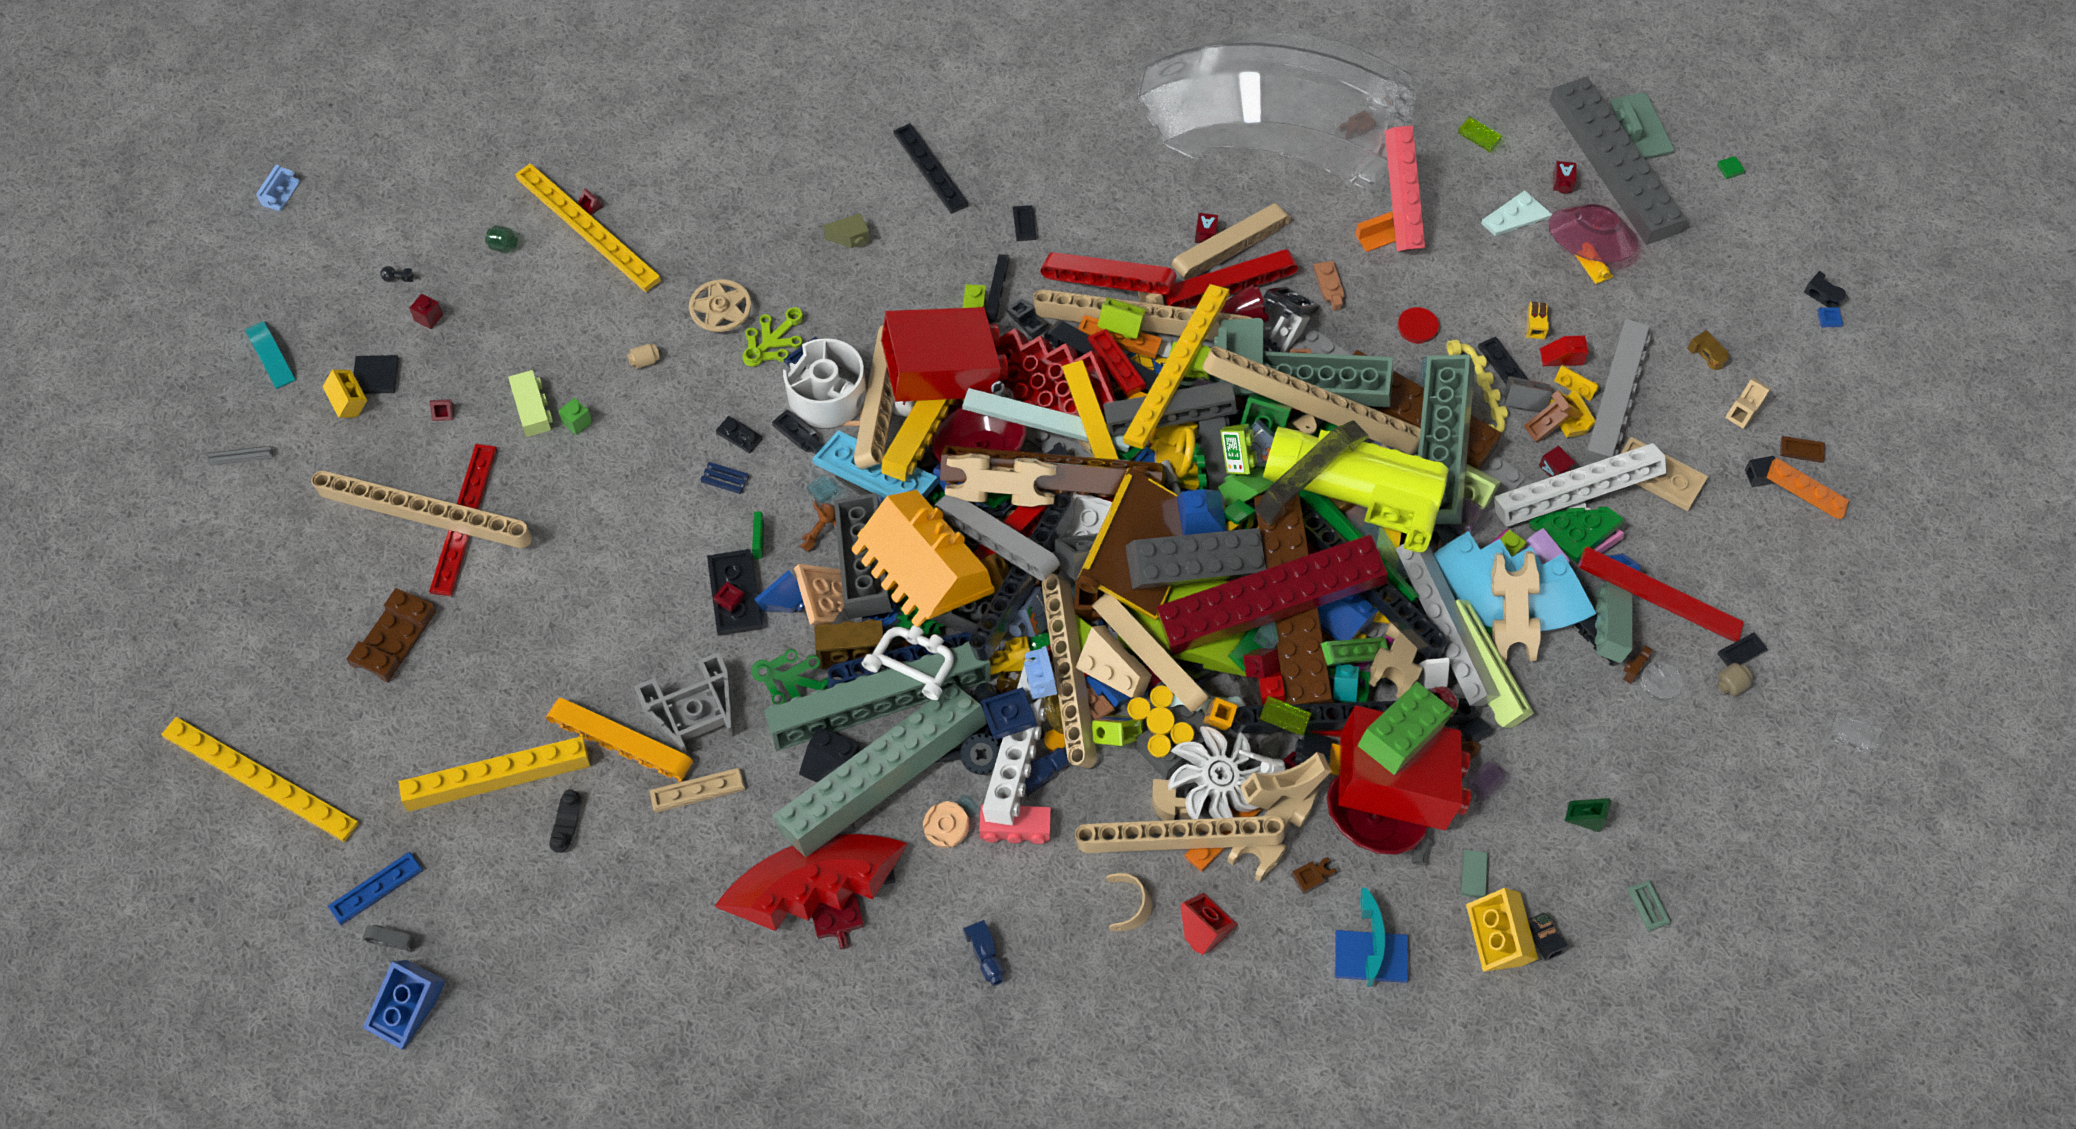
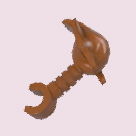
[800,500,836,551]

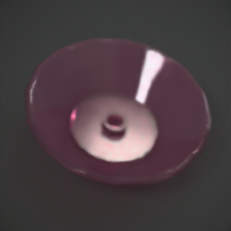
[1548,204,1638,263]

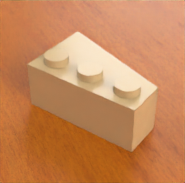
[1076,625,1152,698]

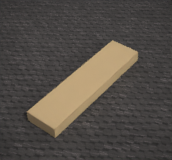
[649,767,745,813]

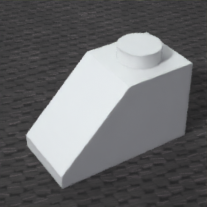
[1269,309,1310,352]
[1417,658,1449,690]

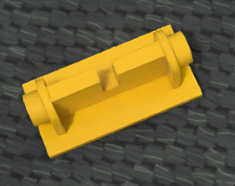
[1574,242,1613,284]
[1554,365,1600,401]

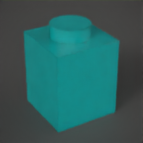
[1333,665,1359,702]

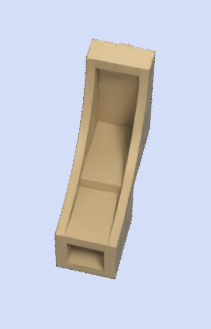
[1240,752,1331,810]

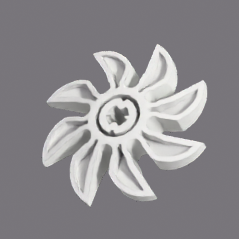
[1168,726,1262,819]

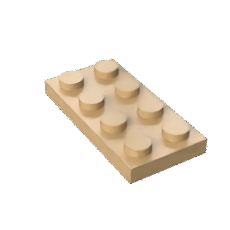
[1620,437,1708,511]

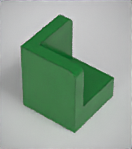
[1223,499,1255,529]

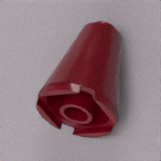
[1220,283,1270,324]

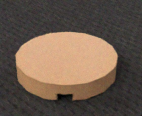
[923,801,970,848]

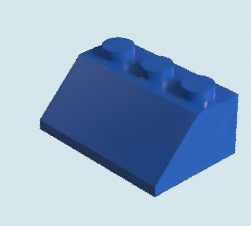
[1318,594,1379,641]

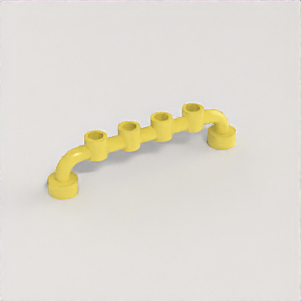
[1447,340,1508,432]

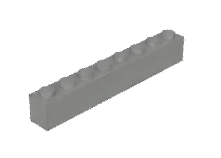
[1583,319,1651,463]
[1396,544,1501,706]

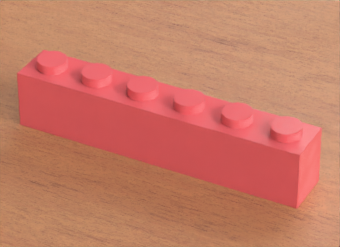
[1385,126,1425,252]

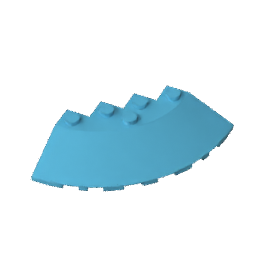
[1433,531,1596,631]

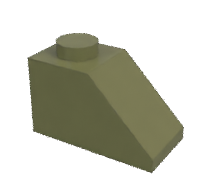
[823,213,870,248]

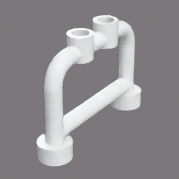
[862,626,954,700]

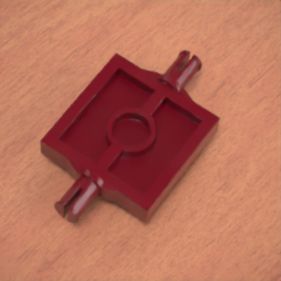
[812,892,864,950]

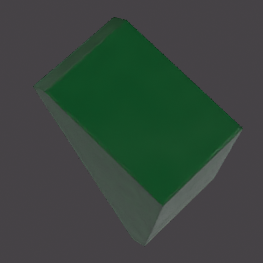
[1565,798,1611,833]

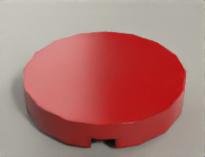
[1397,307,1439,344]

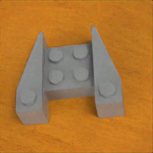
[634,652,733,755]

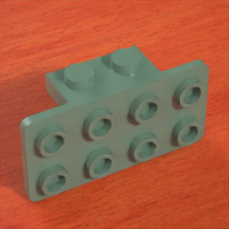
[1610,93,1674,159]
[1214,318,1264,395]

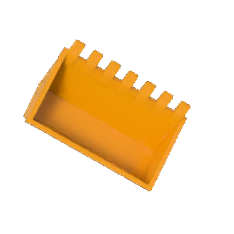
[852,490,994,627]

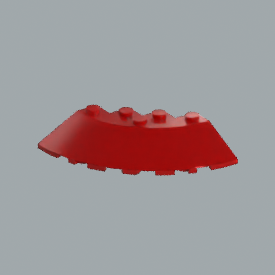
[996,328,1115,417]
[715,834,907,931]

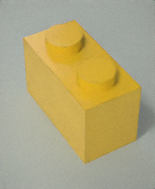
[323,369,367,418]

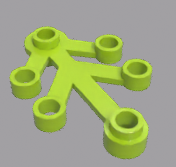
[742,307,803,367]

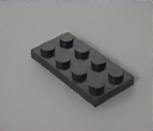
[707,549,762,636]

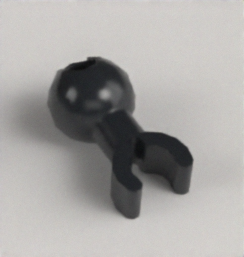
[380,266,414,282]

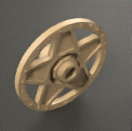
[689,279,751,332]

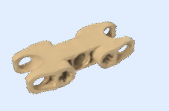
[945,453,1057,507]
[1491,551,1541,662]
[1369,614,1423,699]
[1227,769,1319,882]

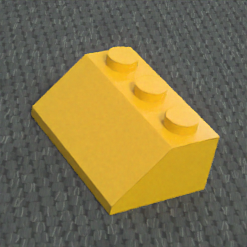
[1466,888,1538,972]

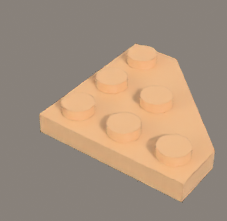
[794,564,844,626]

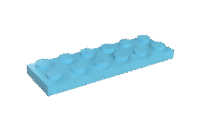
[812,430,939,498]

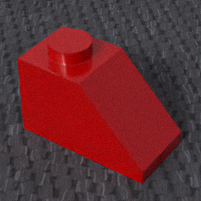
[1540,335,1588,367]
[1258,671,1286,705]

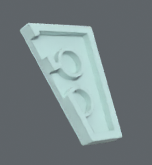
[1481,190,1553,236]

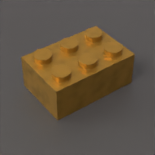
[814,619,885,669]

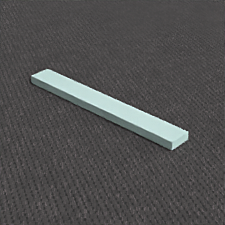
[962,388,1130,452]

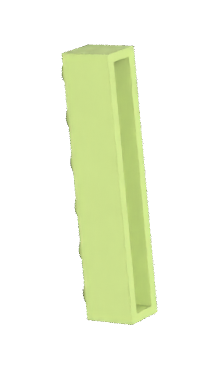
[1456,599,1534,728]

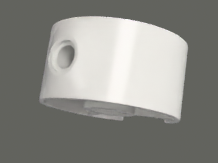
[783,338,867,428]

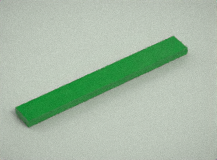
[1292,487,1419,604]

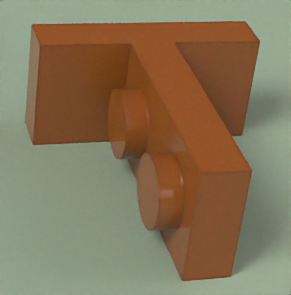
[1524,390,1584,443]

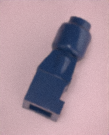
[1024,747,1070,796]
[963,920,1005,986]

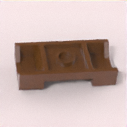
[346,588,437,683]

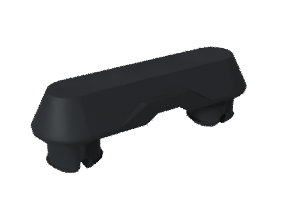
[549,789,581,853]

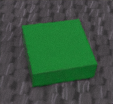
[1717,156,1745,179]

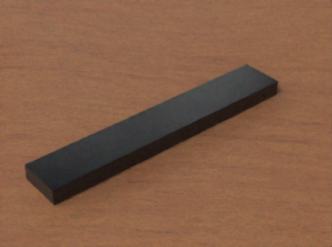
[893,123,968,214]

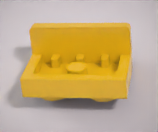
[1548,390,1596,438]

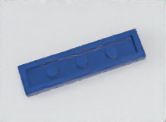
[328,852,423,925]

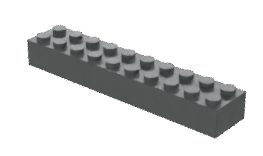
[1549,76,1686,245]

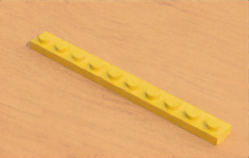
[515,163,661,293]
[1123,284,1230,449]
[161,717,359,843]

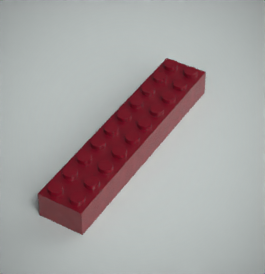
[1156,534,1388,656]

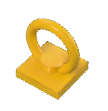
[1155,427,1199,490]

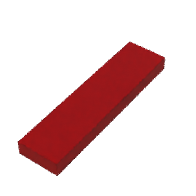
[1088,329,1146,397]

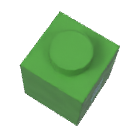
[558,398,592,435]

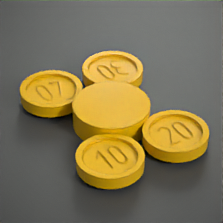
[1127,685,1194,758]

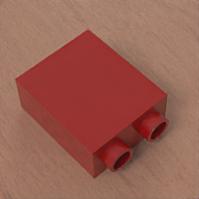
[881,307,1008,402]
[1338,705,1471,831]

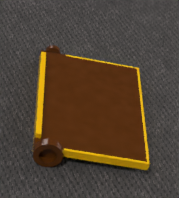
[1076,466,1183,620]

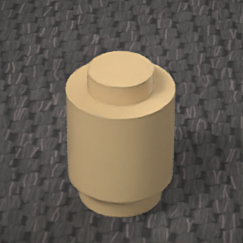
[627,343,660,369]

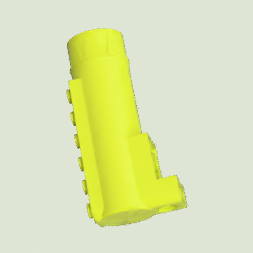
[1263,426,1449,552]

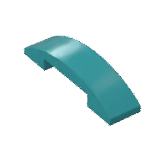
[244,321,296,389]
[1359,888,1385,987]

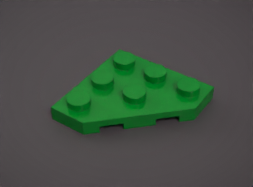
[1529,506,1624,563]

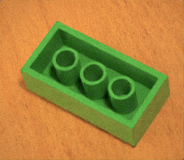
[1358,682,1453,775]

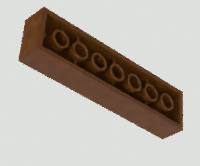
[1353,350,1502,470]

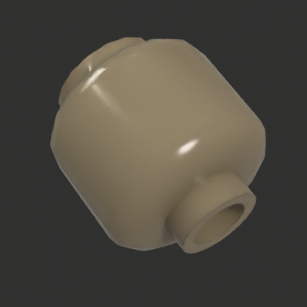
[1717,663,1753,696]

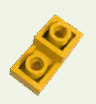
[989,636,1030,675]

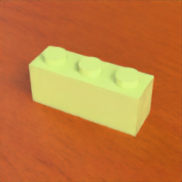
[508,370,553,437]

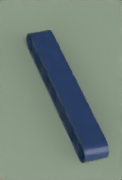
[827,632,972,688]

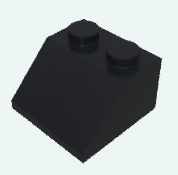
[799,727,860,783]

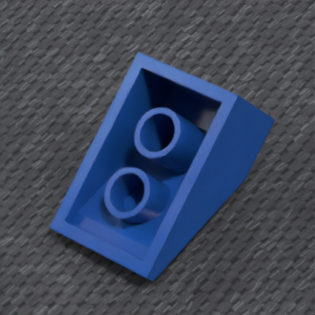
[363,960,446,1050]

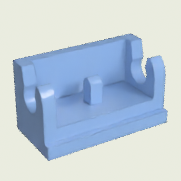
[256,165,300,211]
[1024,646,1057,699]

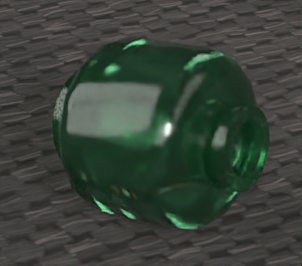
[485,225,518,254]

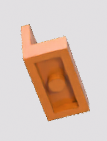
[1355,211,1396,252]

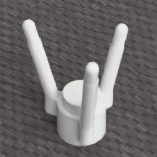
[1238,749,1285,785]

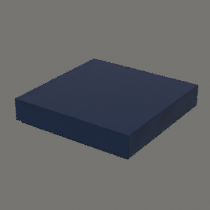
[980,687,1038,740]

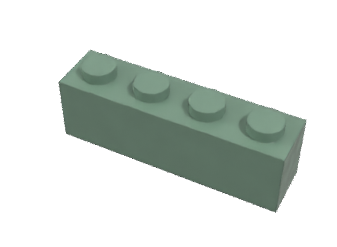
[1595,581,1632,663]

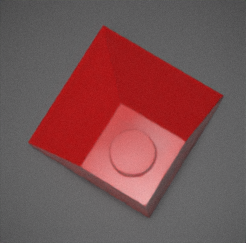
[1180,893,1238,955]

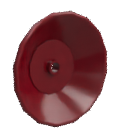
[931,406,1027,463]
[1326,775,1427,855]

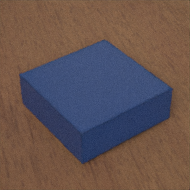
[1817,307,1843,327]

